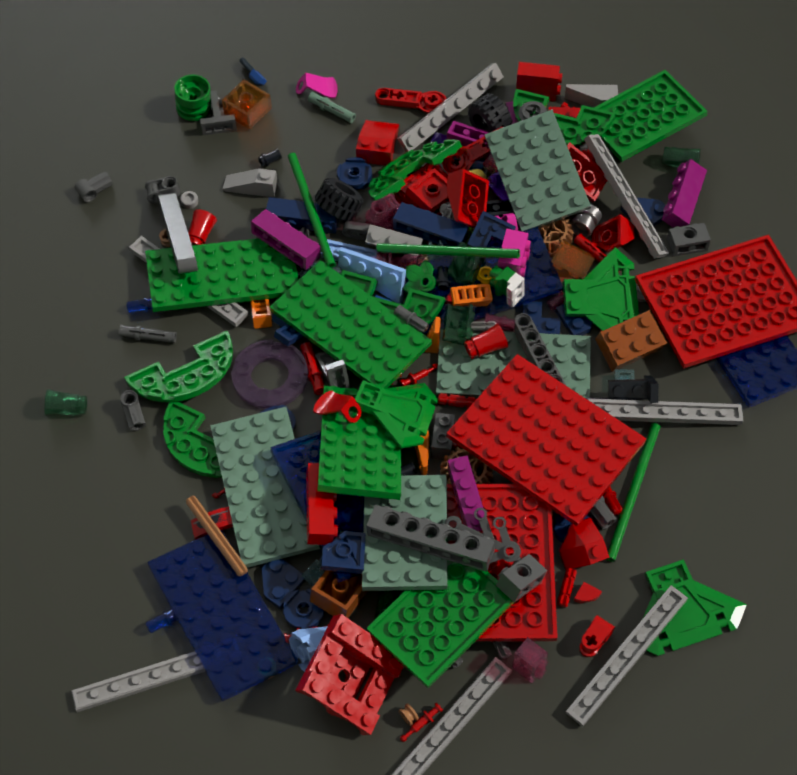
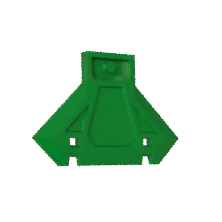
[562,247,639,331]
[352,380,438,448]
[642,559,747,656]

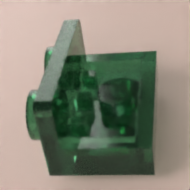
[448,242,485,284]
[442,303,475,345]

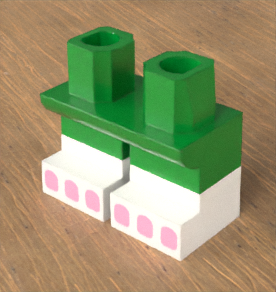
[489,265,525,308]

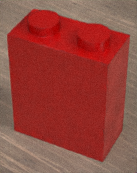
[516,62,563,102]

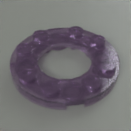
[231,340,308,409]

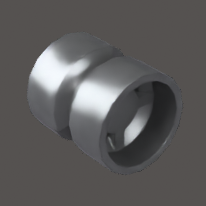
[570,204,602,238]

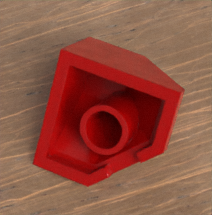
[592,214,634,252]
[559,517,610,570]

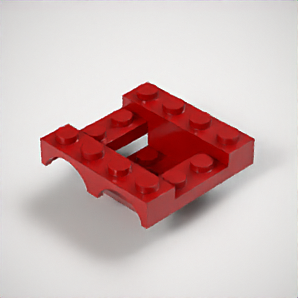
[383,163,449,245]
[295,614,404,735]

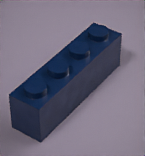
[266,197,339,234]
[393,202,469,247]

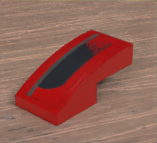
[191,506,233,540]

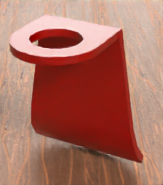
[313,390,361,423]

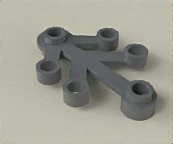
[445,508,521,563]

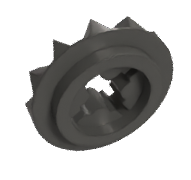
[519,101,547,121]

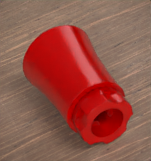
[188,209,217,245]
[464,323,508,359]

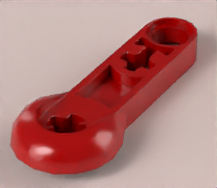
[375,88,447,114]
[442,127,503,174]

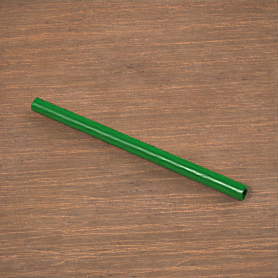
[288,153,336,268]
[376,243,520,259]
[606,423,661,562]

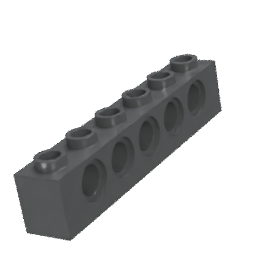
[366,505,495,572]

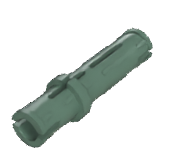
[308,91,356,124]

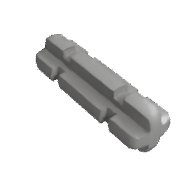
[460,321,497,332]

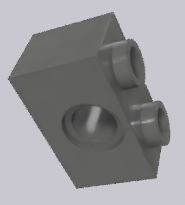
[667,223,711,257]
[431,413,455,459]
[496,554,548,603]

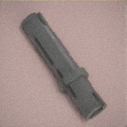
[119,325,177,343]

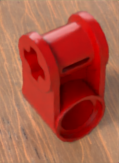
[579,615,615,657]

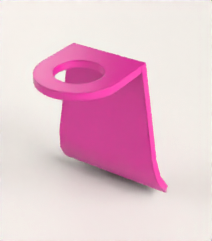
[296,72,338,98]

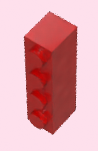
[306,463,338,545]

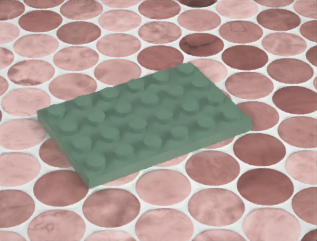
[485,110,591,232]
[362,475,447,591]

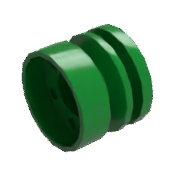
[174,74,212,121]

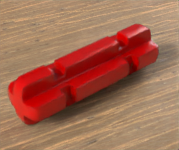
[438,393,476,408]
[557,568,577,608]

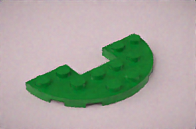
[513,89,616,146]
[368,139,462,203]
[341,270,446,324]
[124,331,233,402]
[163,401,222,478]

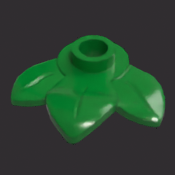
[403,260,436,292]

